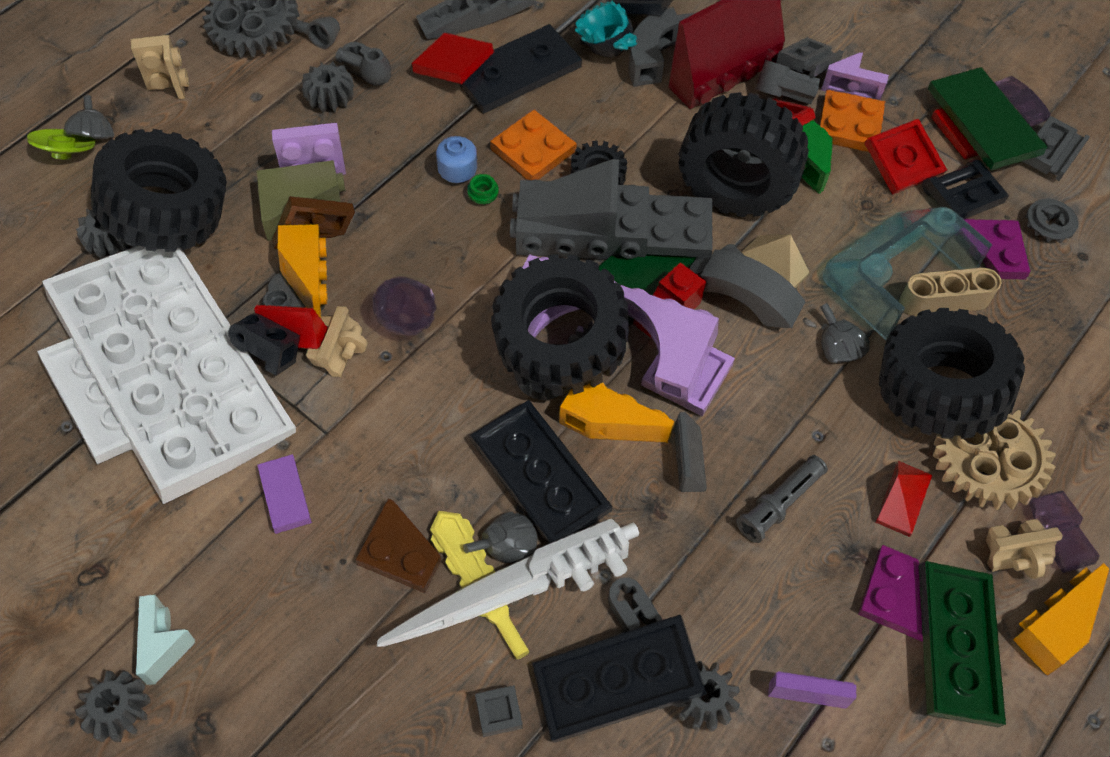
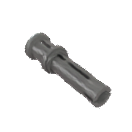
[736,455,828,543]

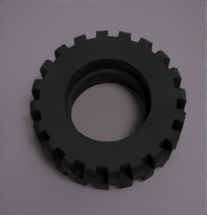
[678,92,809,217]
[91,129,227,252]
[491,254,629,395]
[879,308,1025,439]

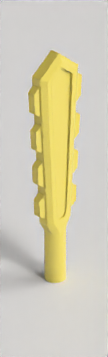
[430,511,530,660]

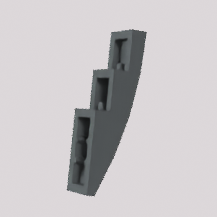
[416,0,537,39]

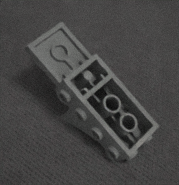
[510,159,713,260]

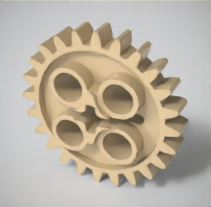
[933,410,1056,510]

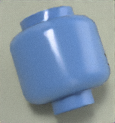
[436,136,477,183]

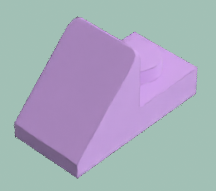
[821,52,889,100]

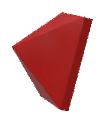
[875,461,932,537]

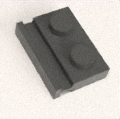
[776,37,844,77]
[1023,116,1090,181]

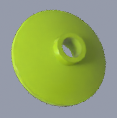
[27,129,95,160]

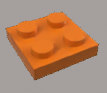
[819,90,885,152]
[490,110,577,180]

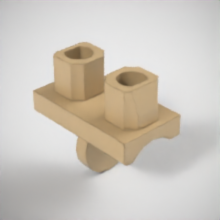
[306,306,368,377]
[986,519,1063,579]

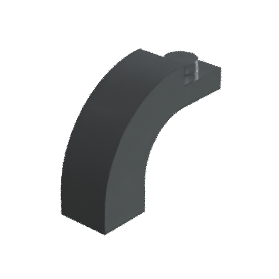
[628,7,697,87]
[690,249,805,328]

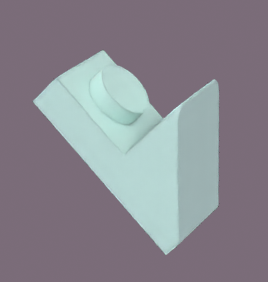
[136,595,195,685]

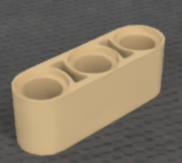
[899,268,1002,316]

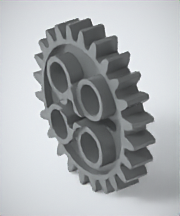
[202,0,300,57]

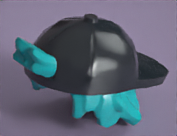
[575,0,637,58]

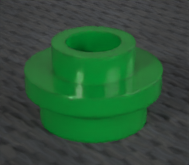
[467,174,499,204]

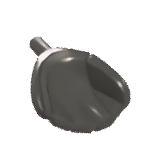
[64,95,115,139]
[820,303,870,363]
[463,512,538,563]

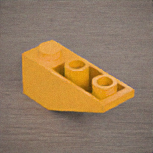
[277,224,328,318]
[559,383,675,443]
[1013,563,1109,676]

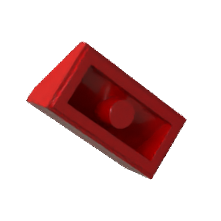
[254,305,328,349]

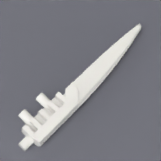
[377,518,639,647]

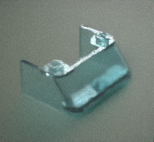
[823,207,992,340]

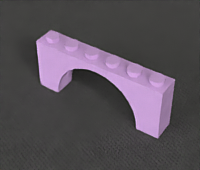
[522,254,719,403]

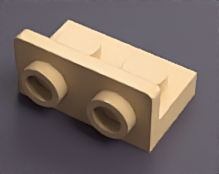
[131,35,189,99]

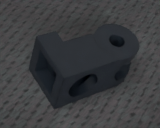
[228,313,300,376]

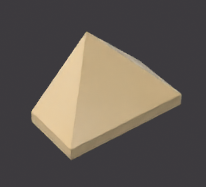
[742,235,810,288]

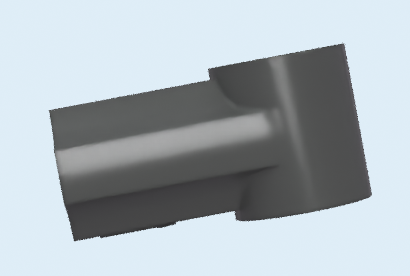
[756,60,820,104]

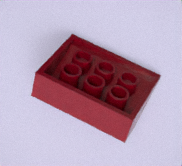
[668,0,785,110]

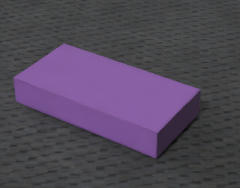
[257,454,312,534]
[768,671,856,709]

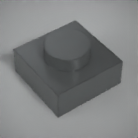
[475,685,523,737]

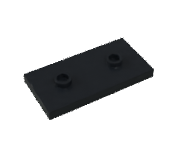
[459,24,582,114]
[470,400,613,544]
[532,614,707,743]

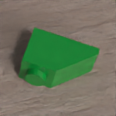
[802,120,833,194]

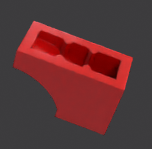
[633,262,706,340]

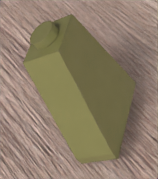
[257,160,345,241]

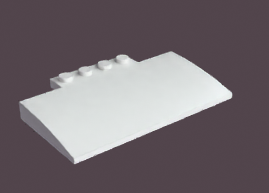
[37,245,296,504]

